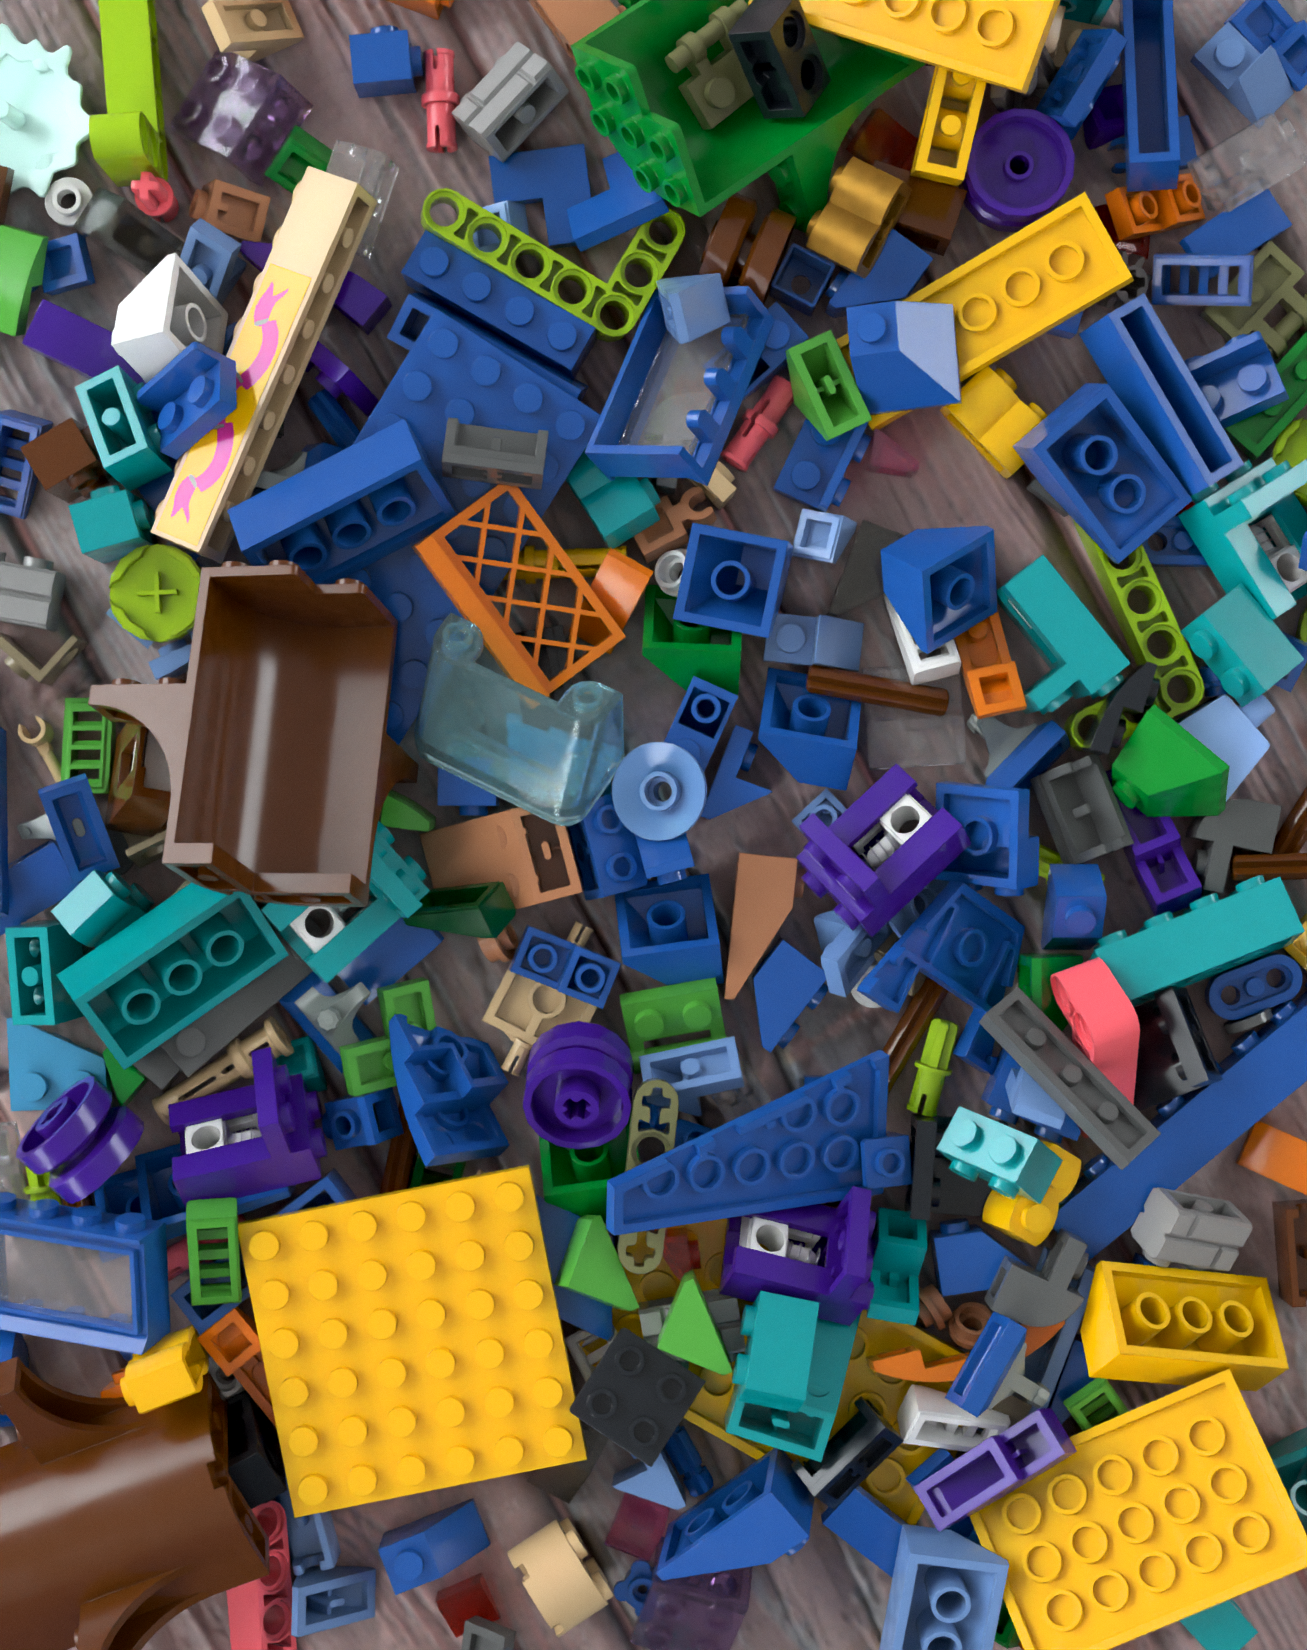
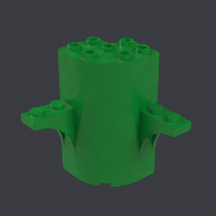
[571,0,926,233]

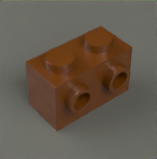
[20,417,113,503]

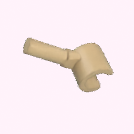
[17,716,61,783]

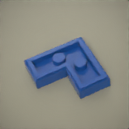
[488,144,591,249]
[566,152,669,252]

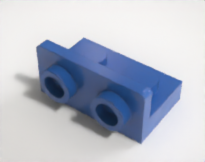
[1035,29,1128,140]
[1184,331,1290,429]
[137,342,237,460]
[773,418,872,512]
[562,794,648,901]

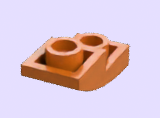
[1104,173,1206,241]
[568,548,654,655]

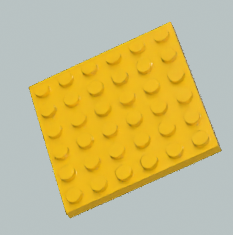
[238,1164,588,1518]

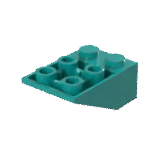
[724,1313,861,1462]

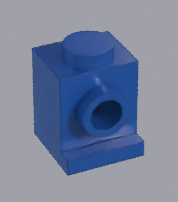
[322,1087,404,1151]

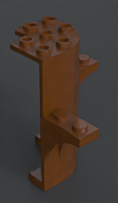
[88,560,419,907]
[0,1356,269,1650]

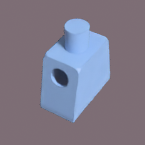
[1176,694,1275,801]

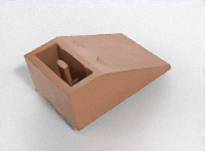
[419,797,584,909]

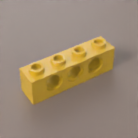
[910,66,987,186]

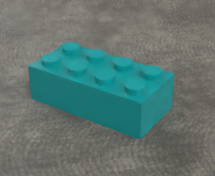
[1088,875,1305,1007]
[56,882,289,1070]

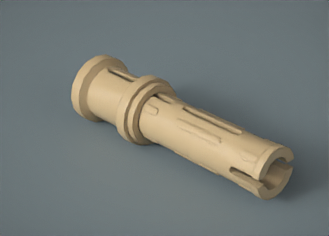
[152,1016,294,1125]

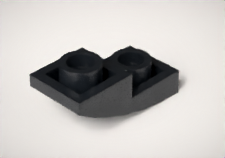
[1081,662,1160,756]

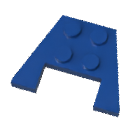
[857,880,1025,1075]

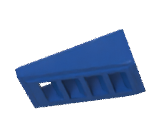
[1151,253,1254,306]
[0,409,53,519]

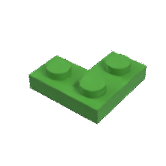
[339,977,436,1097]

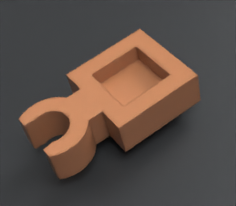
[633,486,717,564]

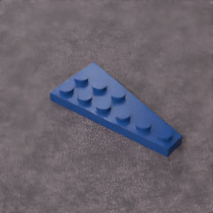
[606,1049,889,1236]

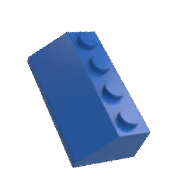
[227,418,457,584]

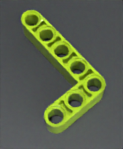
[88,0,168,187]
[421,188,686,342]
[1064,519,1205,752]

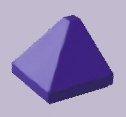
[1083,84,1124,150]

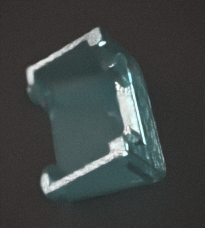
[414,612,624,826]

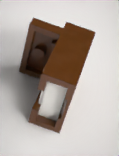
[105,723,171,837]

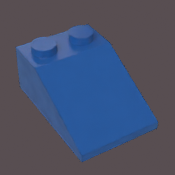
[1012,383,1193,564]
[656,1448,815,1581]

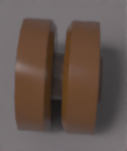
[698,193,797,305]

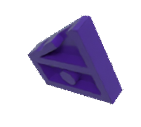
[305,341,379,418]

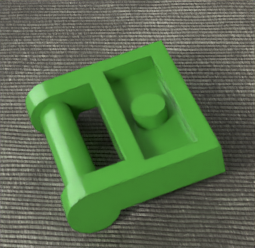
[619,977,726,1074]

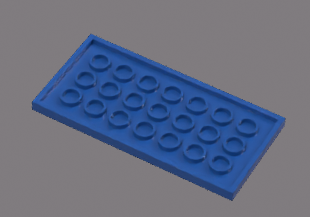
[333,308,601,745]

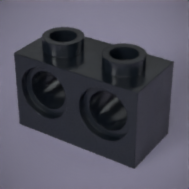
[728,0,831,119]
[227,1390,287,1509]

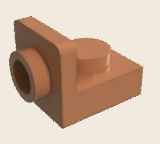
[189,179,271,242]

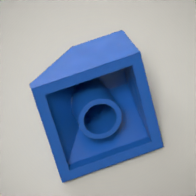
[846,301,962,415]
[673,522,794,639]
[880,526,998,654]
[758,667,861,791]
[615,873,724,985]

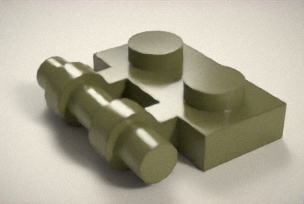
[665,0,754,130]
[1200,240,1307,359]

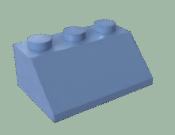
[879,1524,1009,1650]

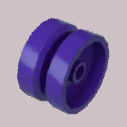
[959,108,1075,232]
[523,1021,634,1149]
[16,1076,144,1204]

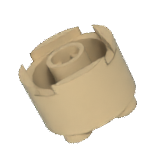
[507,1517,614,1638]

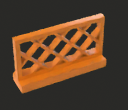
[412,484,626,708]

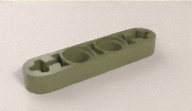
[617,1078,679,1274]

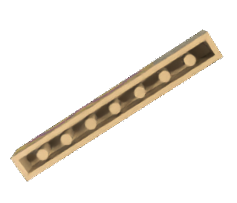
[150,166,378,564]

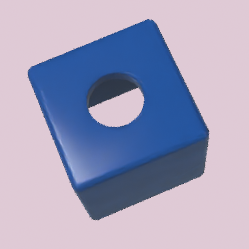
[769,243,835,317]

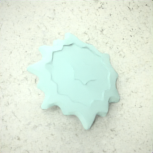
[0,23,90,198]

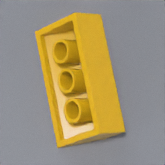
[1080,1260,1289,1392]

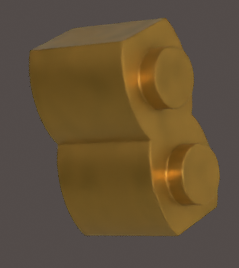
[806,156,912,279]

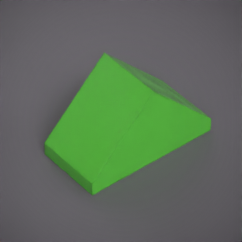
[785,329,872,441]
[554,1214,639,1311]
[657,1270,733,1376]

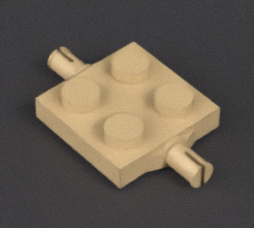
[482,921,597,1077]

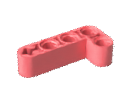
[1050,957,1140,1138]
[226,1500,297,1650]

